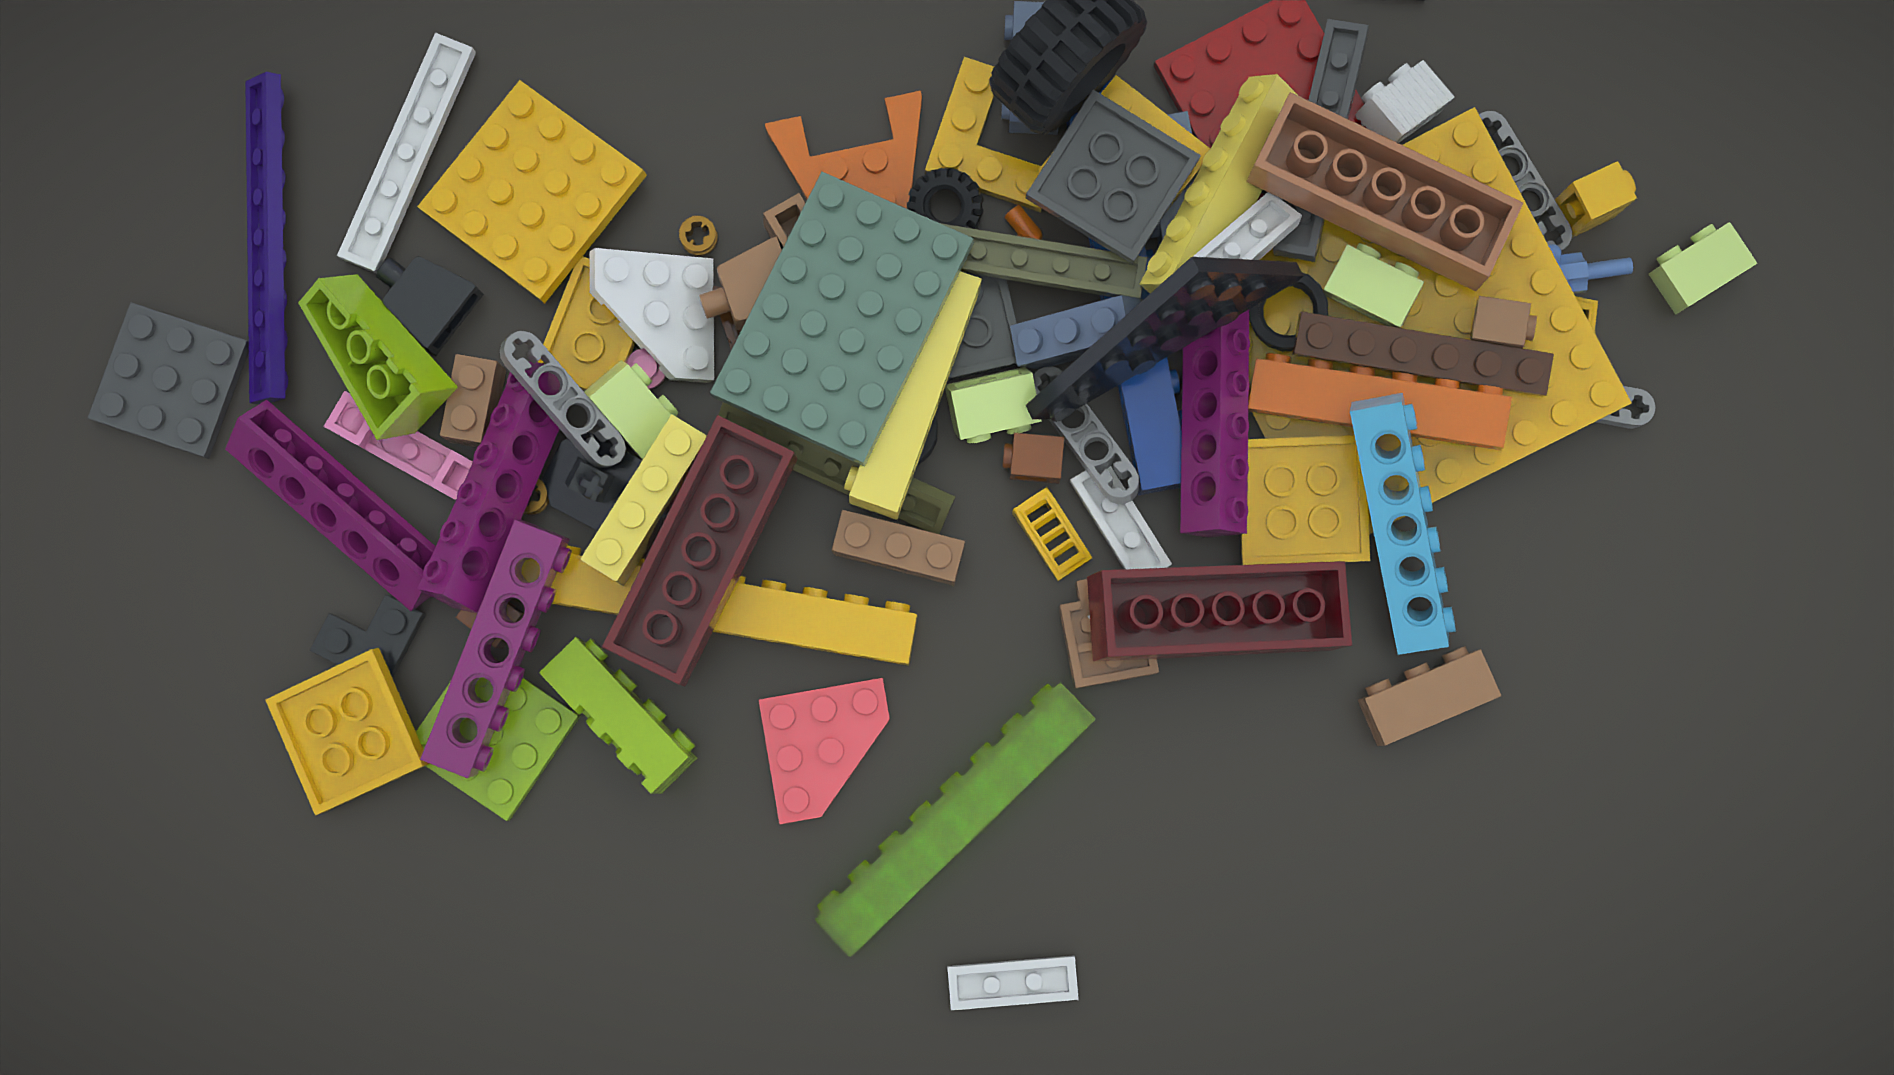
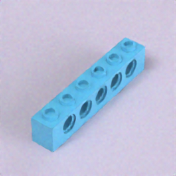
[1350,393,1456,655]

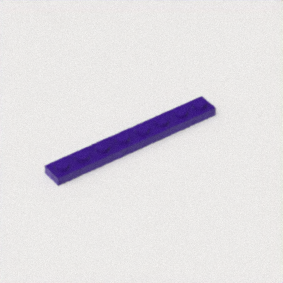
[245,72,288,404]

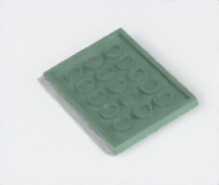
[710,172,974,467]

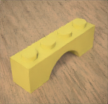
[580,414,707,586]

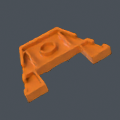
[765,91,922,210]

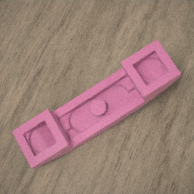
[323,391,473,500]

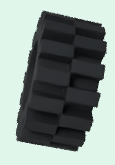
[907,168,984,229]

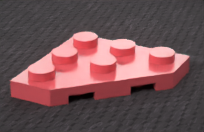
[759,678,890,824]

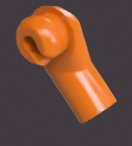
[1004,205,1043,240]

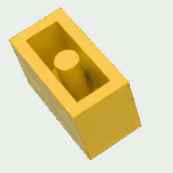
[1555,161,1637,238]

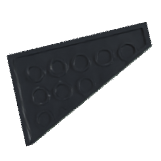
[1025,257,1304,422]

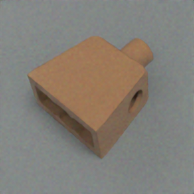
[699,236,782,330]

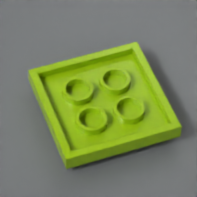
[416,658,581,821]

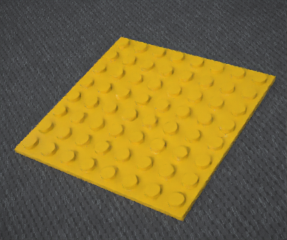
[1248,107,1632,534]

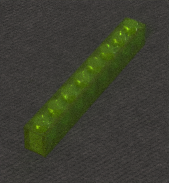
[815,682,1096,957]

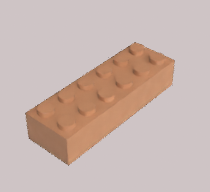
[1246,92,1523,291]

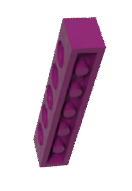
[1180,310,1250,538]
[417,361,568,614]
[225,400,436,612]
[420,519,572,778]

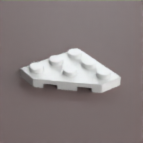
[590,248,714,383]

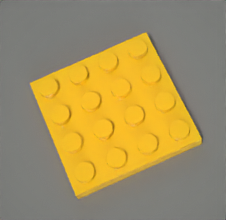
[417,80,647,304]

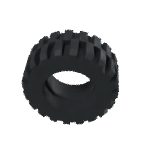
[989,0,1147,135]

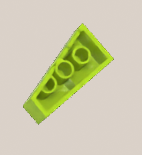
[298,274,458,440]
[539,637,697,794]

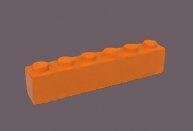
[1248,353,1512,450]

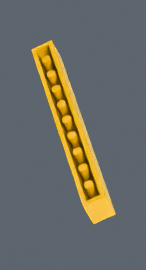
[522,545,918,666]

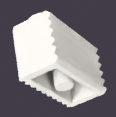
[1356,60,1455,143]

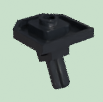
[543,432,642,531]

